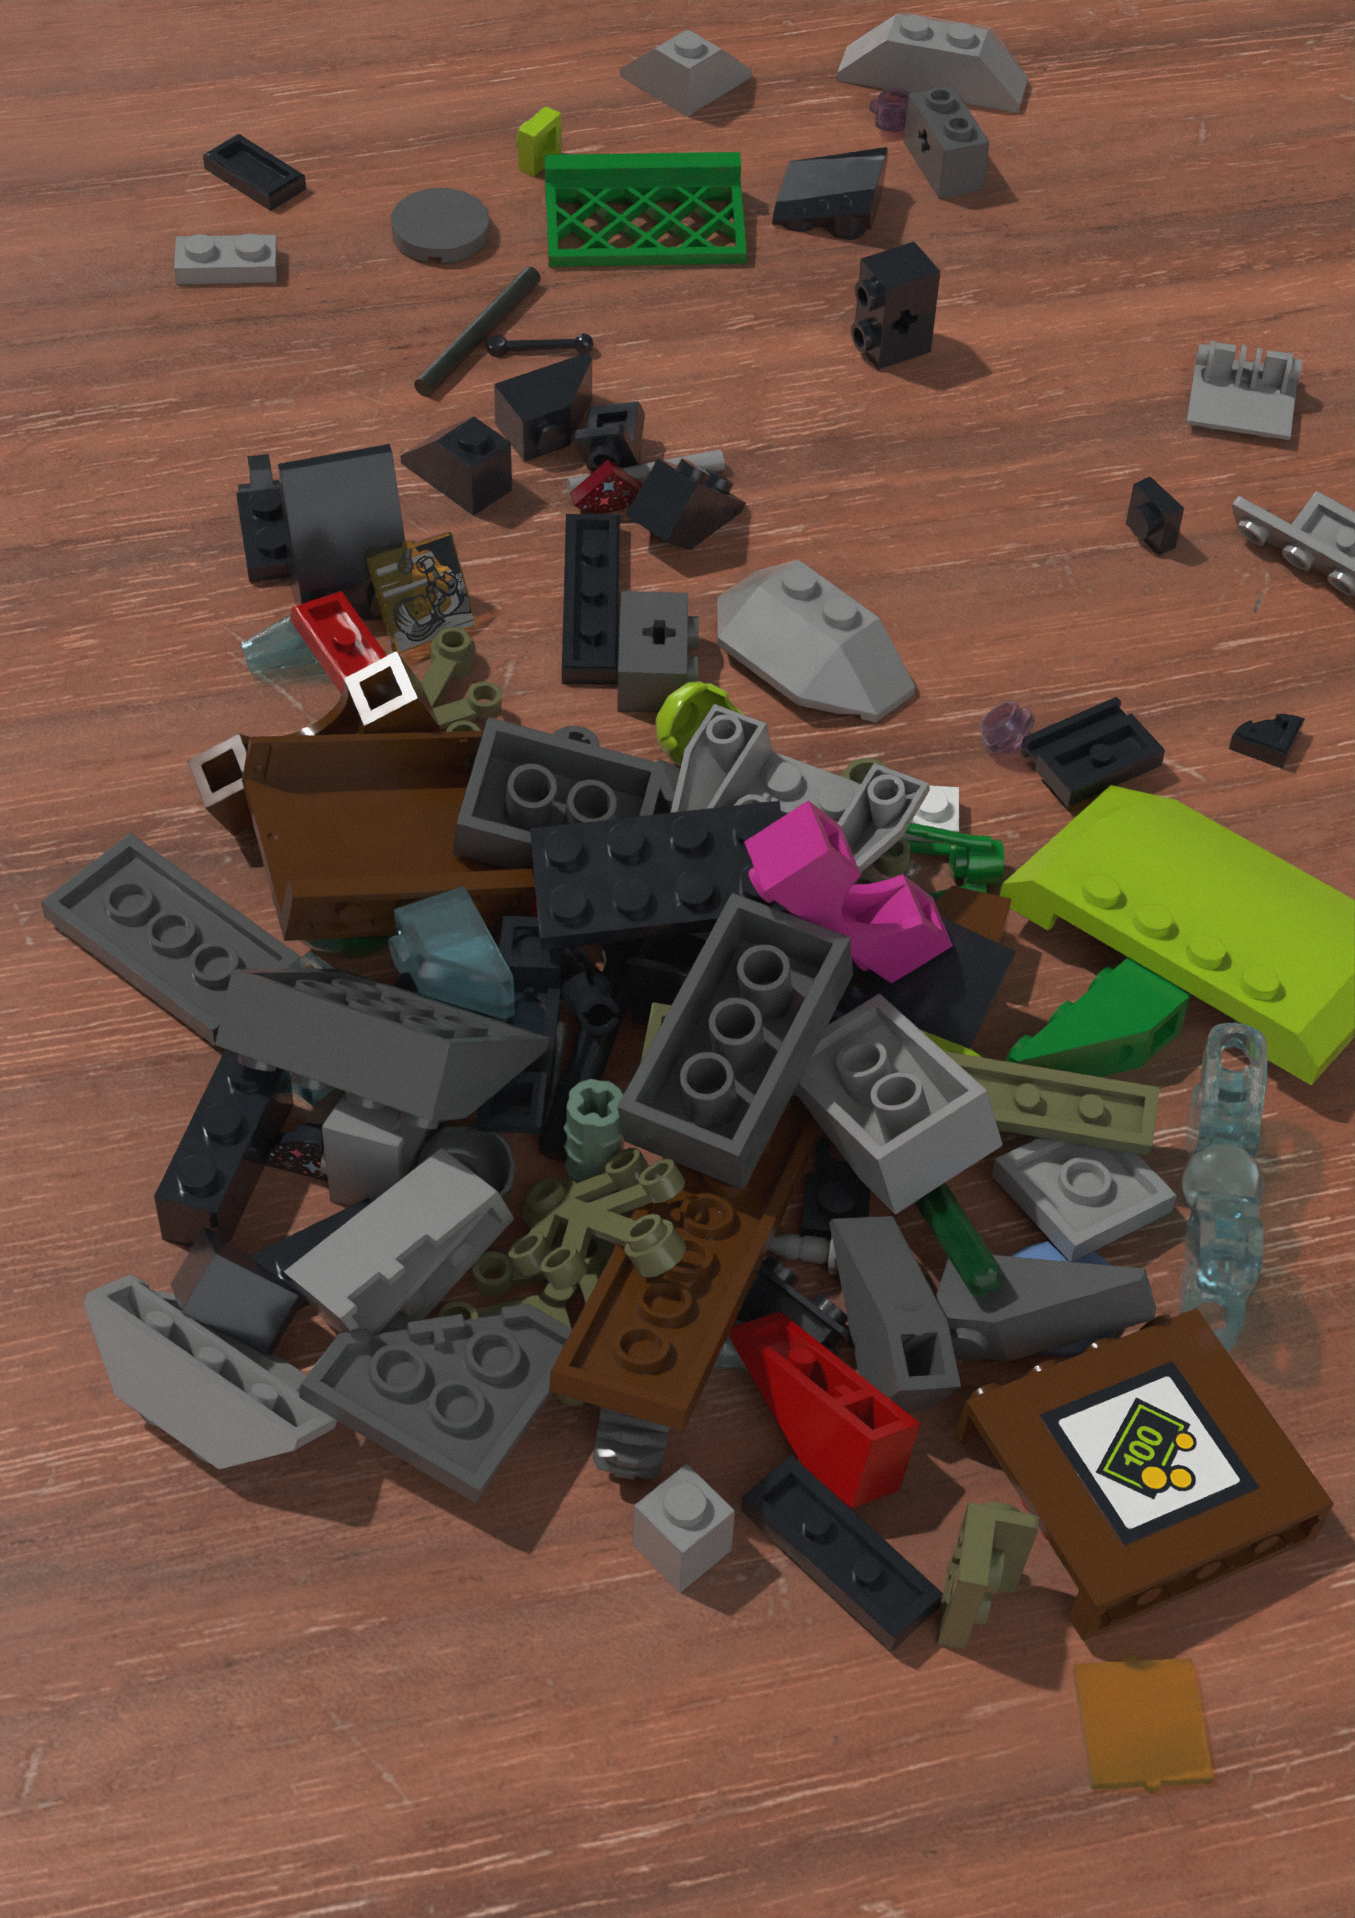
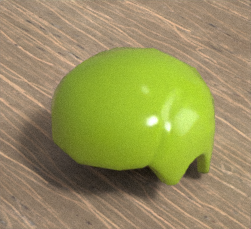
[655,681,745,767]

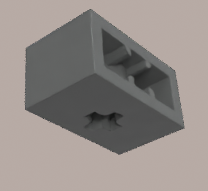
[904,86,990,199]
[617,591,699,713]

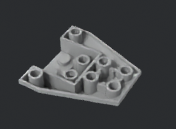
[670,704,930,941]

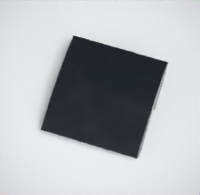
[862,917,1017,1049]

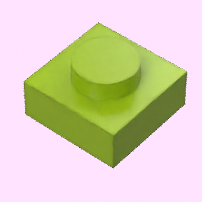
[516,106,562,177]

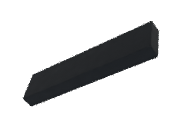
[562,514,620,685]

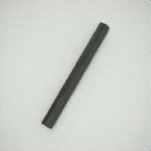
[414,266,541,397]

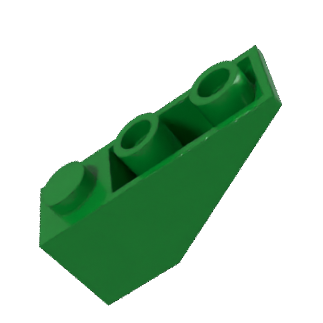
[1006,957,1190,1077]

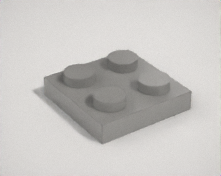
[992,1138,1177,1262]

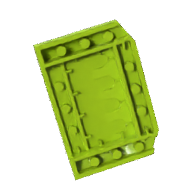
[999,785,1355,1085]

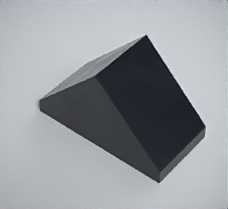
[170,1228,305,1355]

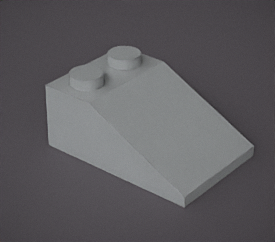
[794,994,1003,1214]

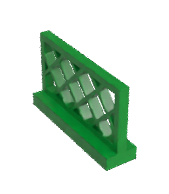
[545,152,747,267]

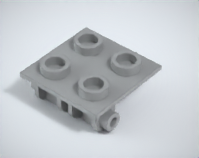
[1186,340,1303,440]

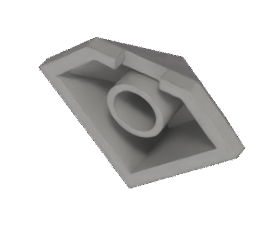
[620,29,752,117]

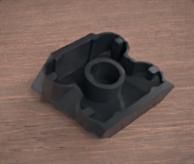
[772,147,888,240]

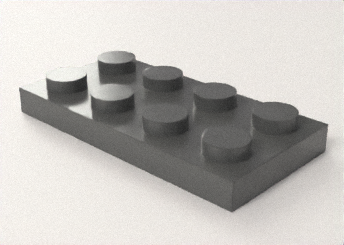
[41,833,303,1045]

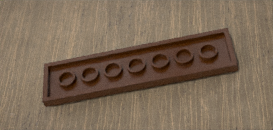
[549,1096,823,1432]

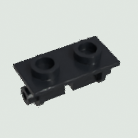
[739,1254,854,1357]

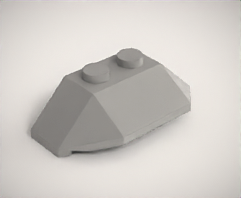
[836,12,1028,113]
[717,559,916,723]
[83,1274,337,1469]

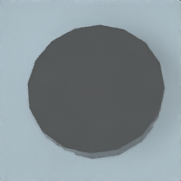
[391,188,489,263]

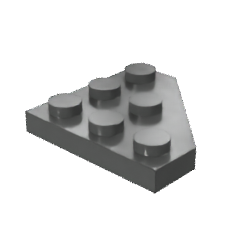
[299,1303,572,1504]

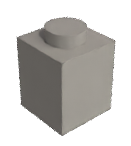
[633,1464,735,1593]

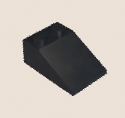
[278,444,412,621]

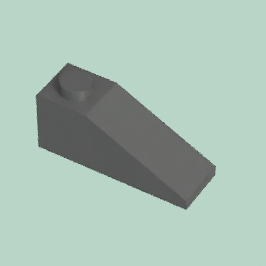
[936,1255,1156,1362]

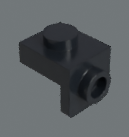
[573,401,645,471]

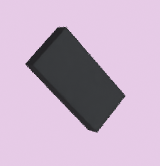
[203,134,306,211]

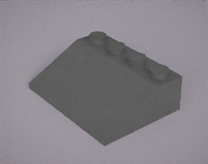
[215,969,550,1129]

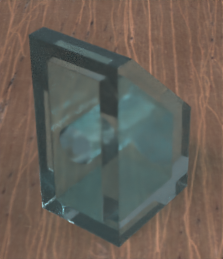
[388,886,515,1019]

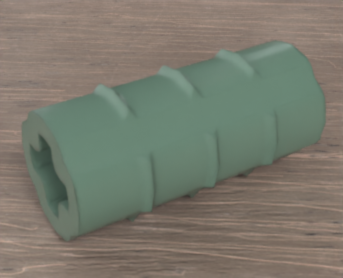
[564,1079,625,1200]

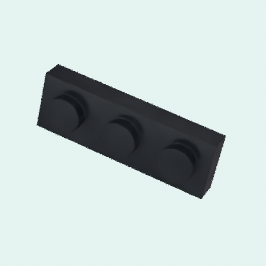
[741,1455,944,1651]

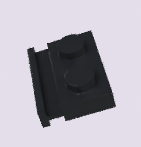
[1020,697,1165,807]

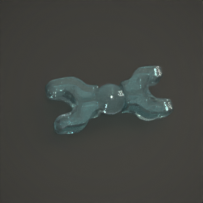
[1179,1023,1267,1352]

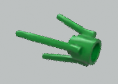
[905,823,1004,901]

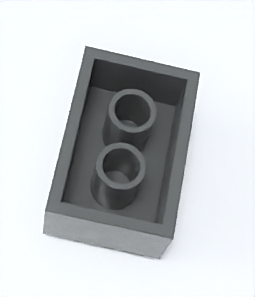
[453,717,666,876]

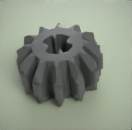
[593,1407,669,1480]

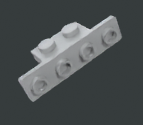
[1232,491,1355,597]

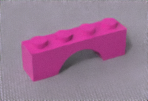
[745,800,953,984]

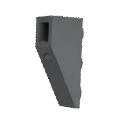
[829,1216,961,1412]

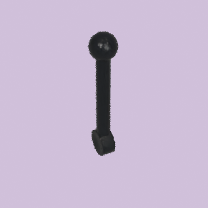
[487,333,594,357]

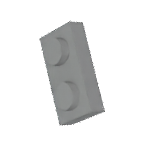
[174,233,278,284]

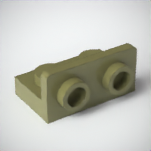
[937,1502,1039,1650]

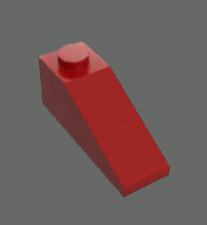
[729,1311,921,1509]

